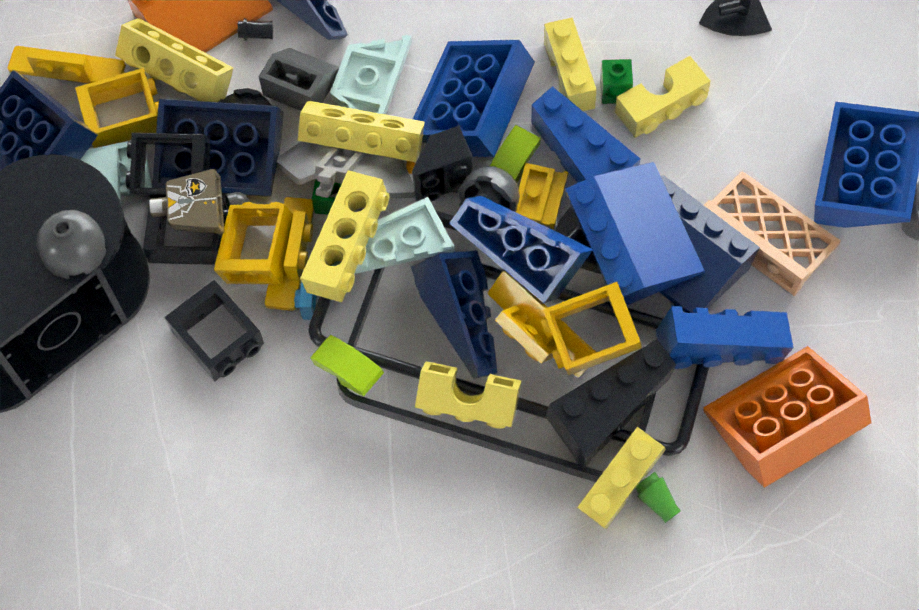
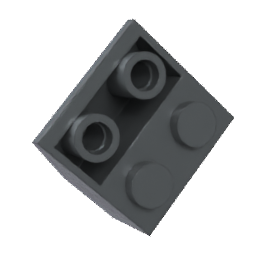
[258,48,339,111]

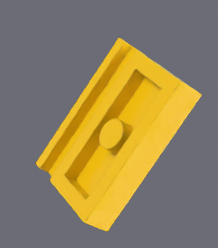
[516,163,568,230]

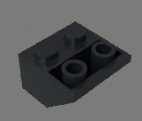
[412,126,473,202]

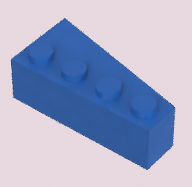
[531,86,641,183]
[449,196,593,303]
[656,306,794,369]

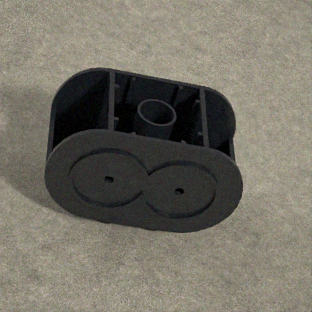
[0,155,150,413]

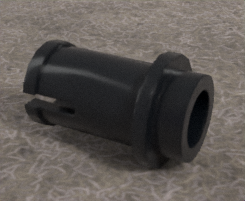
[238,18,273,41]

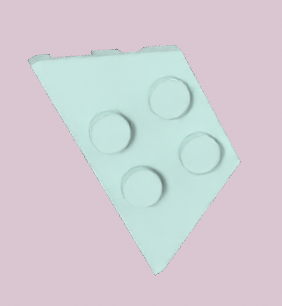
[330,35,412,115]

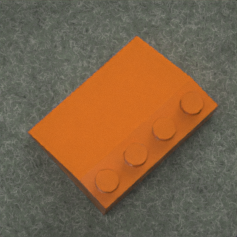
[128,0,273,53]
[703,346,872,488]

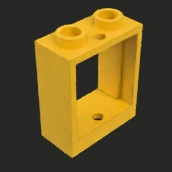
[75,68,159,148]
[214,202,293,285]
[541,282,642,376]

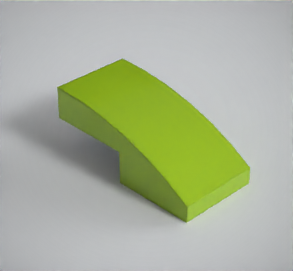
[490,124,541,182]
[310,334,384,397]

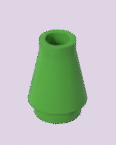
[635,472,681,523]

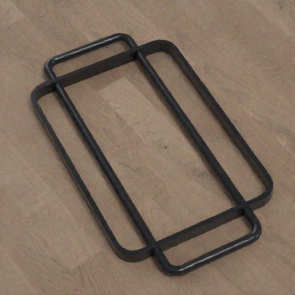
[308,210,709,482]

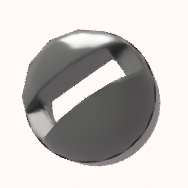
[225,192,249,208]

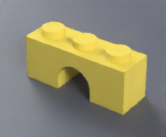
[544,17,597,111]
[615,56,711,138]
[415,361,522,429]
[577,427,666,529]

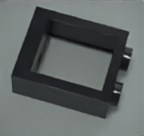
[126,133,210,197]
[143,195,229,265]
[164,280,264,381]

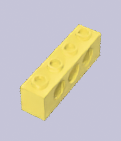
[115,18,233,102]
[297,101,425,162]
[300,170,389,302]

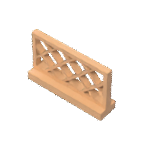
[704,171,841,296]

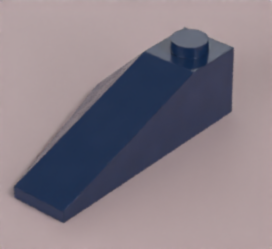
[276,0,348,40]
[411,250,498,379]

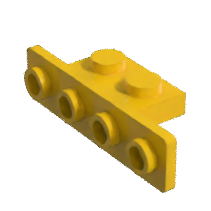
[7,46,126,83]
[264,197,314,311]
[488,271,596,378]

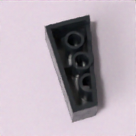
[546,339,676,470]

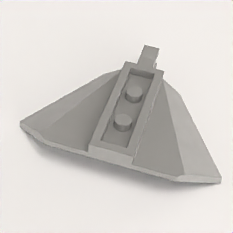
[277,141,415,198]

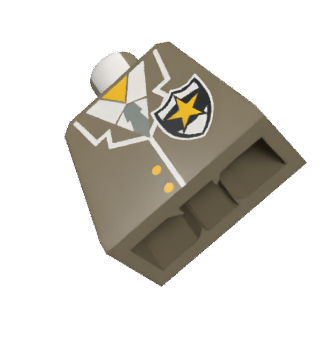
[150,169,224,234]

